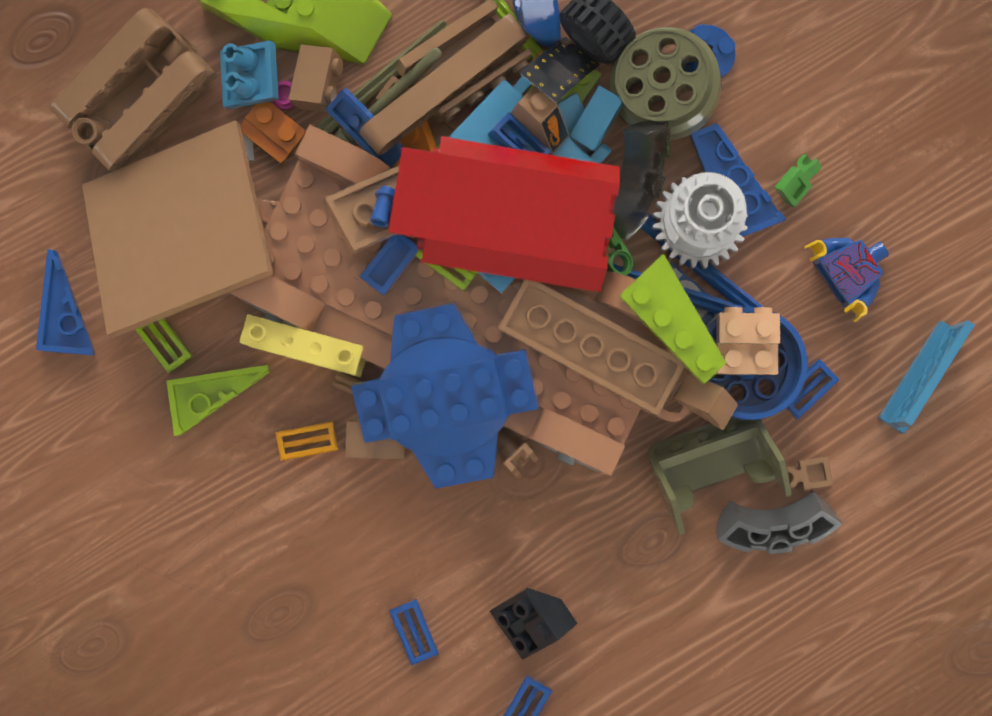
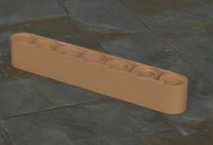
[359,14,530,156]

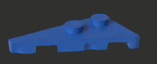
[36,249,95,356]

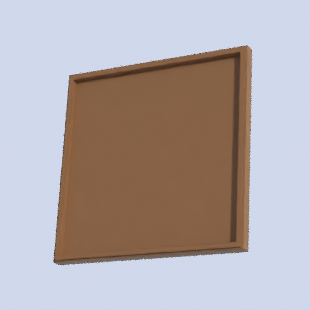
[82,120,273,338]

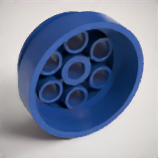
[706,307,808,420]

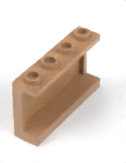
[396,0,532,124]

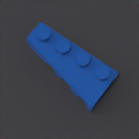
[689,123,787,237]

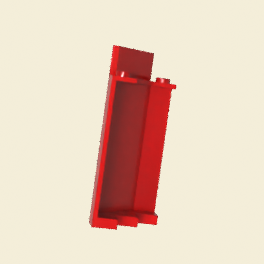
[389,136,620,292]

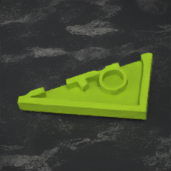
[166,365,270,436]

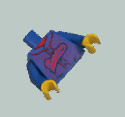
[804,238,889,322]

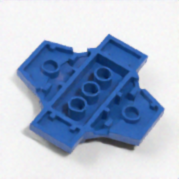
[351,302,539,489]

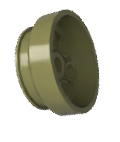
[610,27,722,141]

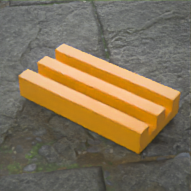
[275,421,339,461]

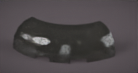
[613,120,671,240]

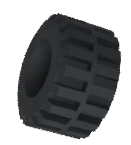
[560,0,636,65]

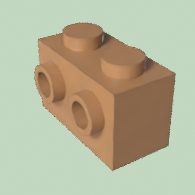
[288,45,343,113]

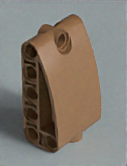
[50,8,217,172]

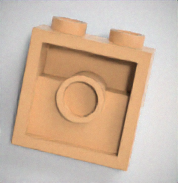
[716,307,780,375]

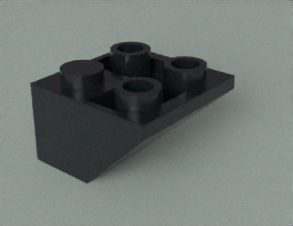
[490,588,578,660]

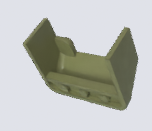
[648,418,792,535]

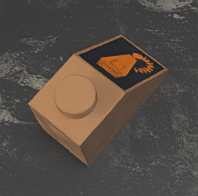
[511,86,570,155]

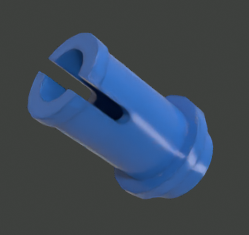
[369,186,395,227]

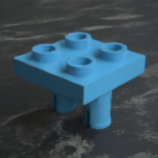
[220,40,279,109]

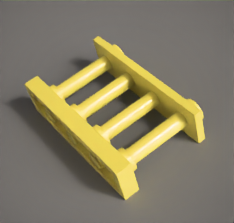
[239,314,367,378]

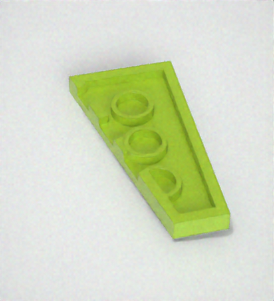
[619,254,726,385]

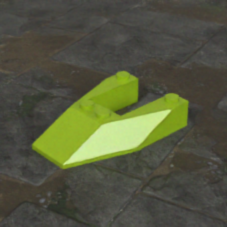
[198,0,392,65]

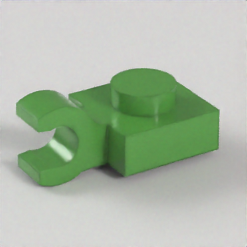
[774,154,822,208]

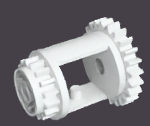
[652,172,748,269]

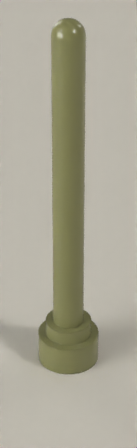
[333,47,442,146]

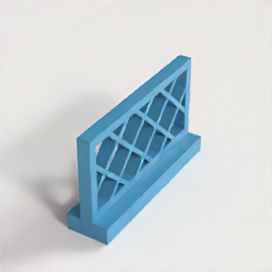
[878,320,975,434]

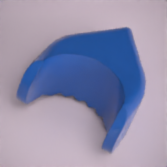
[512,0,562,48]

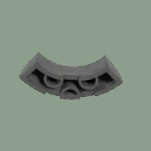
[716,490,842,554]

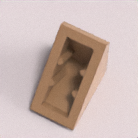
[672,373,738,430]

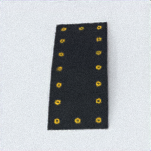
[520,36,600,103]

